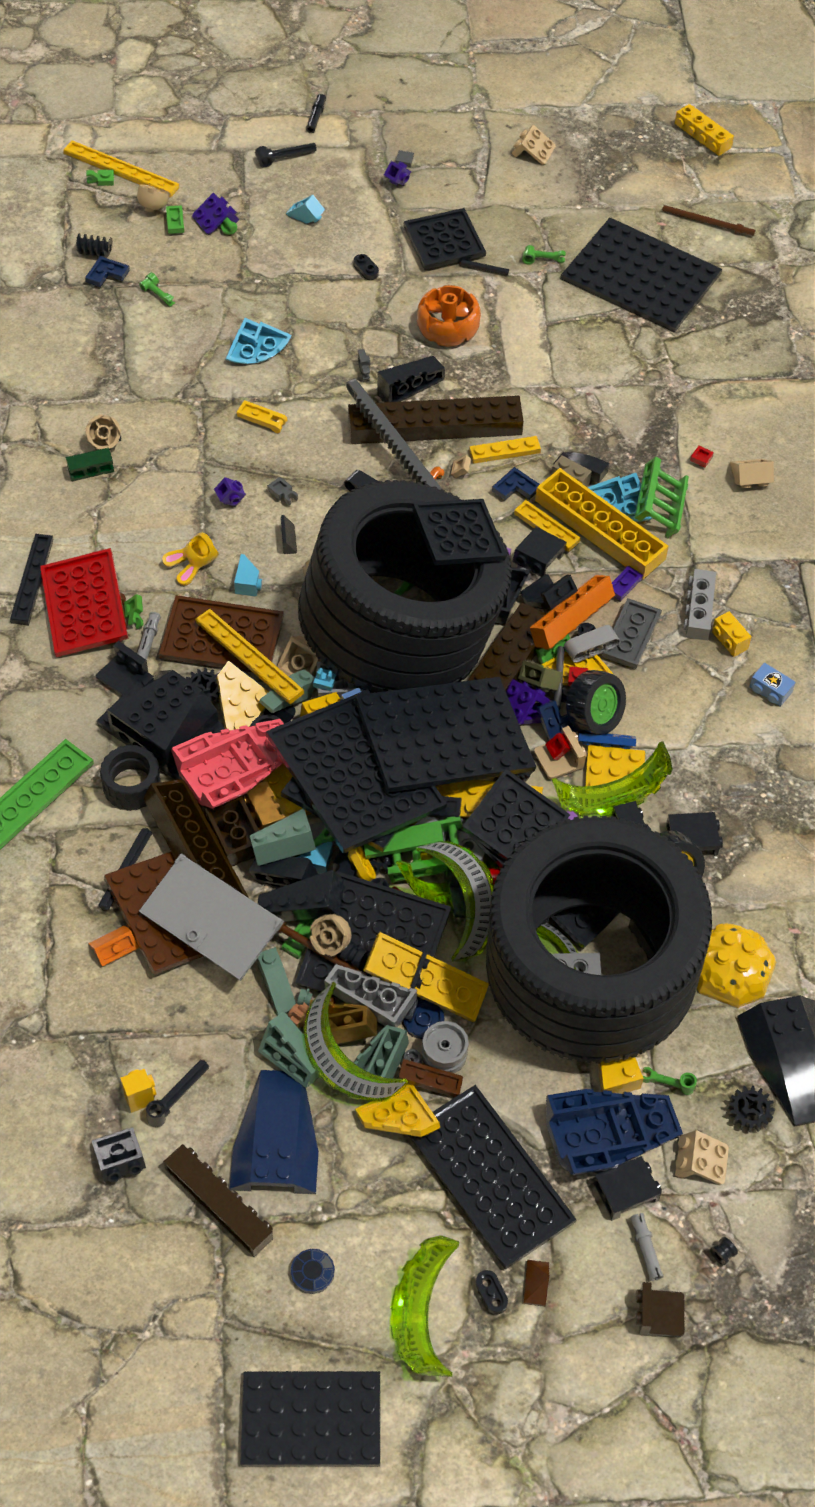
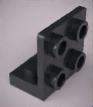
[96,641,148,696]

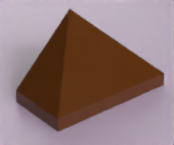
[523,1260,549,1307]

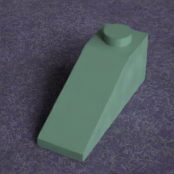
[259,669,315,713]
[257,947,296,1015]

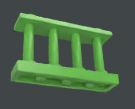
[635,456,689,538]
[387,817,463,883]

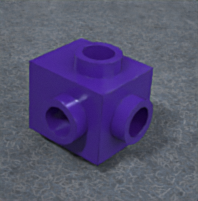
[384,161,412,186]
[214,477,246,506]

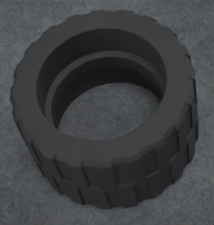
[100,745,161,810]

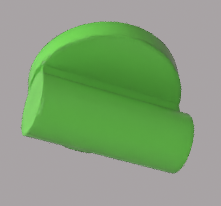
[221,217,237,234]

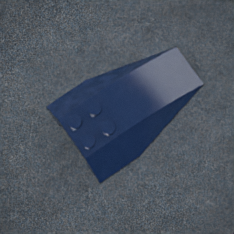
[229,1070,319,1194]
[546,1089,683,1175]

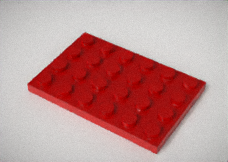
[40,548,129,657]

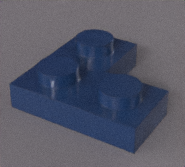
[85,256,130,287]
[492,467,540,500]
[536,700,579,741]

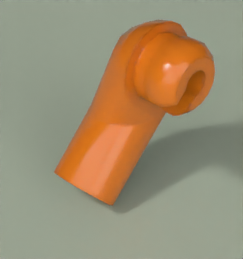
[430,467,444,479]

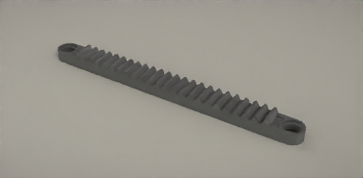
[346,378,442,490]

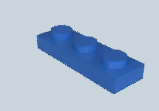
[578,731,636,749]

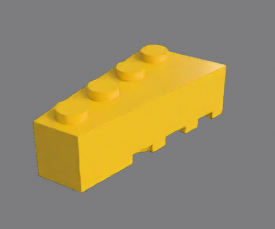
[598,1057,644,1094]

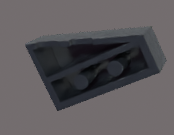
[495,567,530,624]
[249,856,318,889]

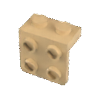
[511,125,556,165]
[534,726,587,779]
[675,1130,729,1185]

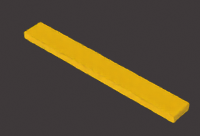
[63,140,179,197]
[195,609,305,704]

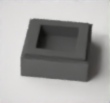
[395,150,414,167]

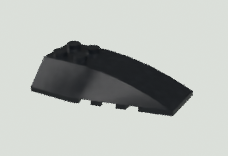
[737,995,815,1127]

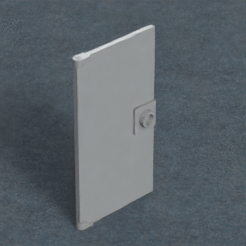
[139,854,284,981]

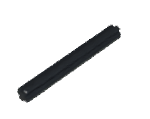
[98,828,152,911]

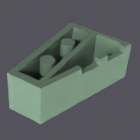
[250,809,316,866]
[258,1011,323,1088]
[345,1025,409,1083]

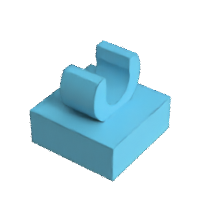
[313,668,337,692]

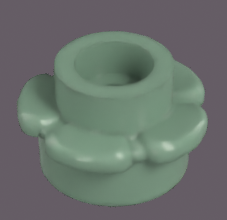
[297,988,312,1005]

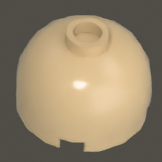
[137,184,170,213]
[85,414,121,450]
[310,914,352,956]

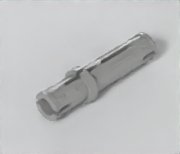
[137,612,161,660]
[630,1213,664,1281]

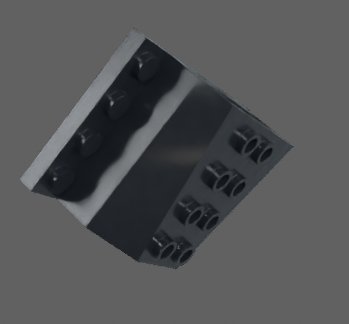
[96,670,225,780]

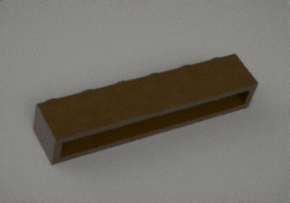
[163,1144,273,1257]

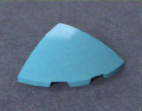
[226,318,292,364]
[587,473,653,522]

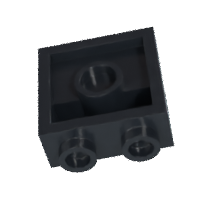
[92,1127,146,1182]

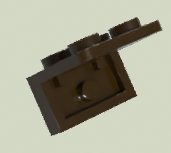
[636,1282,685,1337]

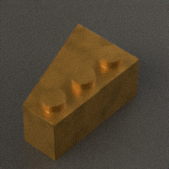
[243,781,285,831]
[310,1000,377,1046]

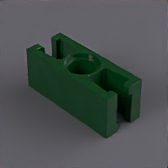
[66,448,114,481]

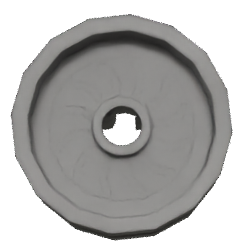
[422,1021,469,1073]

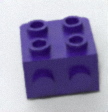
[192,192,240,235]
[506,680,551,725]

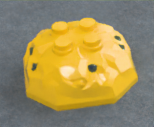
[697,923,777,1008]

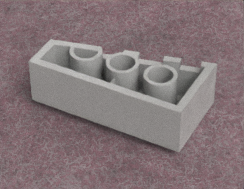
[324,964,417,1028]

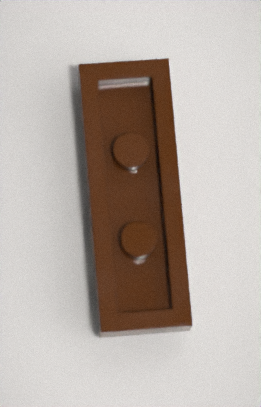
[397,1059,464,1097]

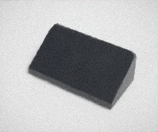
[280,515,297,554]

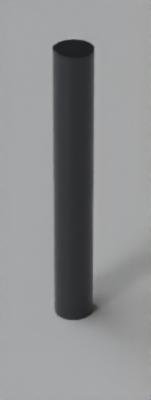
[461,259,510,276]

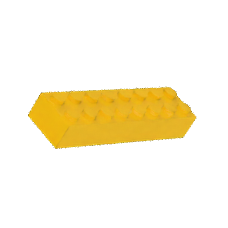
[535,468,669,579]

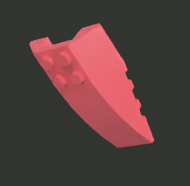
[171,719,284,809]

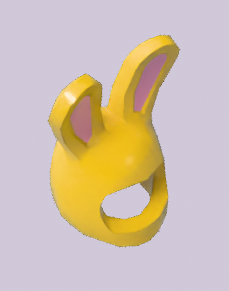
[162,532,219,586]

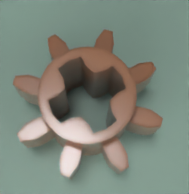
[288,1003,310,1028]

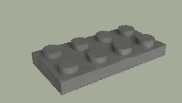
[602,598,662,669]

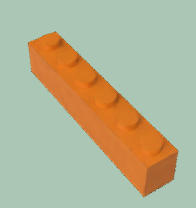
[530,575,615,649]

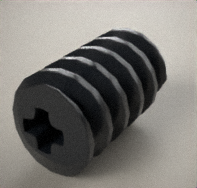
[76,233,113,258]

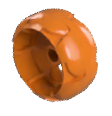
[417,285,481,347]

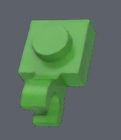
[86,170,114,186]
[124,594,144,629]

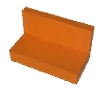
[88,925,139,966]

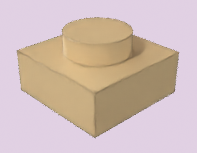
[451,455,471,478]

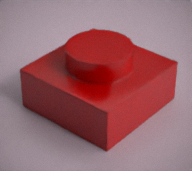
[690,445,714,468]
[568,666,588,686]
[545,733,571,760]

